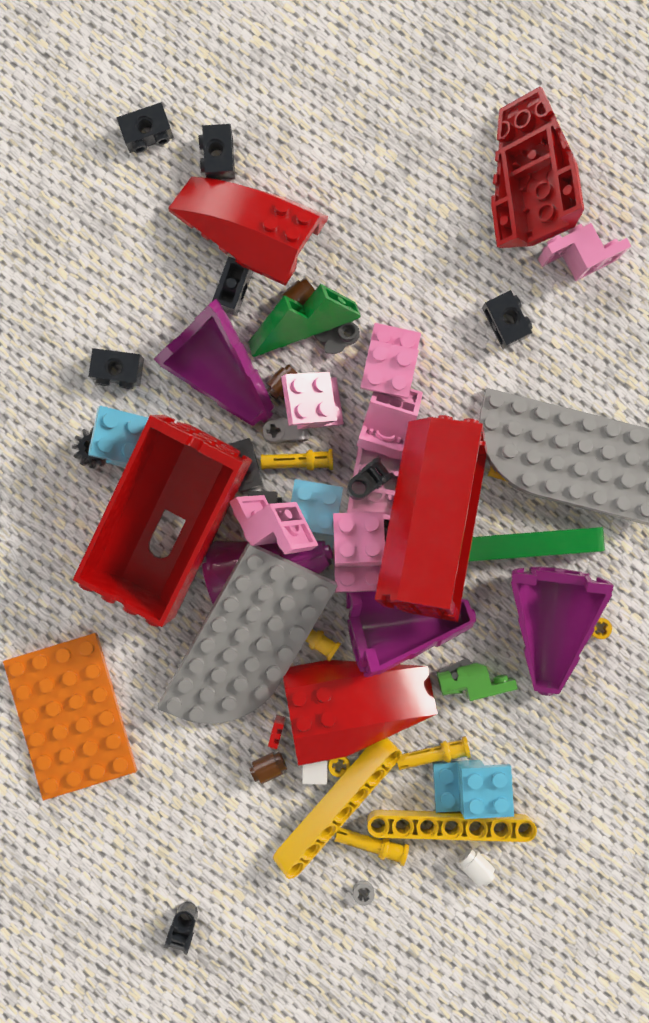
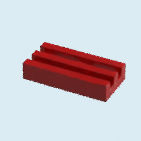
[268,714,286,749]

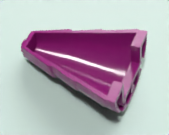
[154,299,274,426]
[202,540,334,604]
[511,567,614,696]
[346,591,476,677]

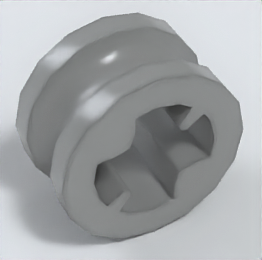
[353,880,375,906]

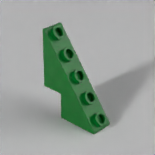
[248,283,361,357]

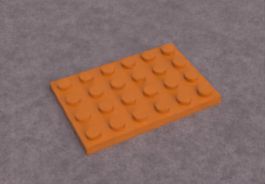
[3,632,137,801]

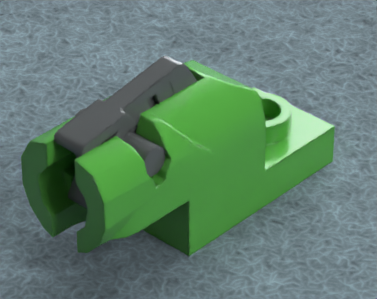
[436,658,518,701]

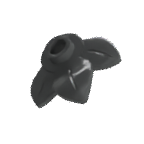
[314,322,360,354]

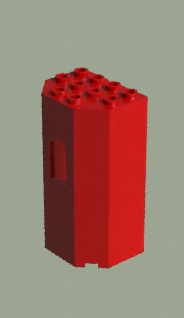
[73,415,252,627]
[375,415,487,622]

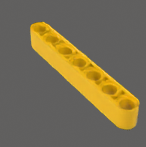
[273,737,402,879]
[366,809,537,842]

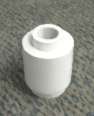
[458,848,495,886]

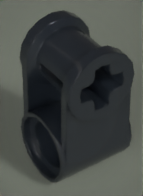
[347,456,395,500]
[164,902,198,955]

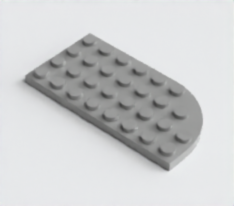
[479,388,649,526]
[158,542,337,724]

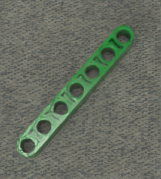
[469,527,605,561]

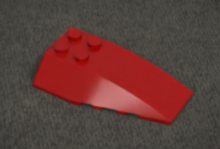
[491,86,584,248]
[168,176,328,286]
[283,660,437,766]

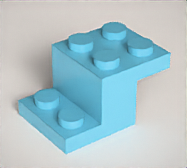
[88,406,148,467]
[291,479,343,550]
[433,760,514,819]

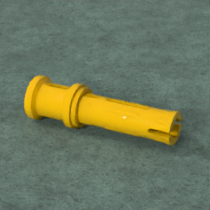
[261,449,333,471]
[305,629,341,662]
[397,736,471,770]
[334,827,409,866]

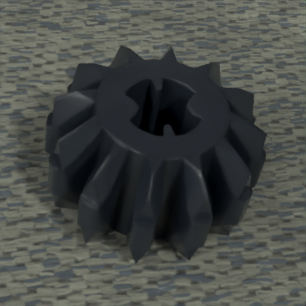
[72,427,104,469]

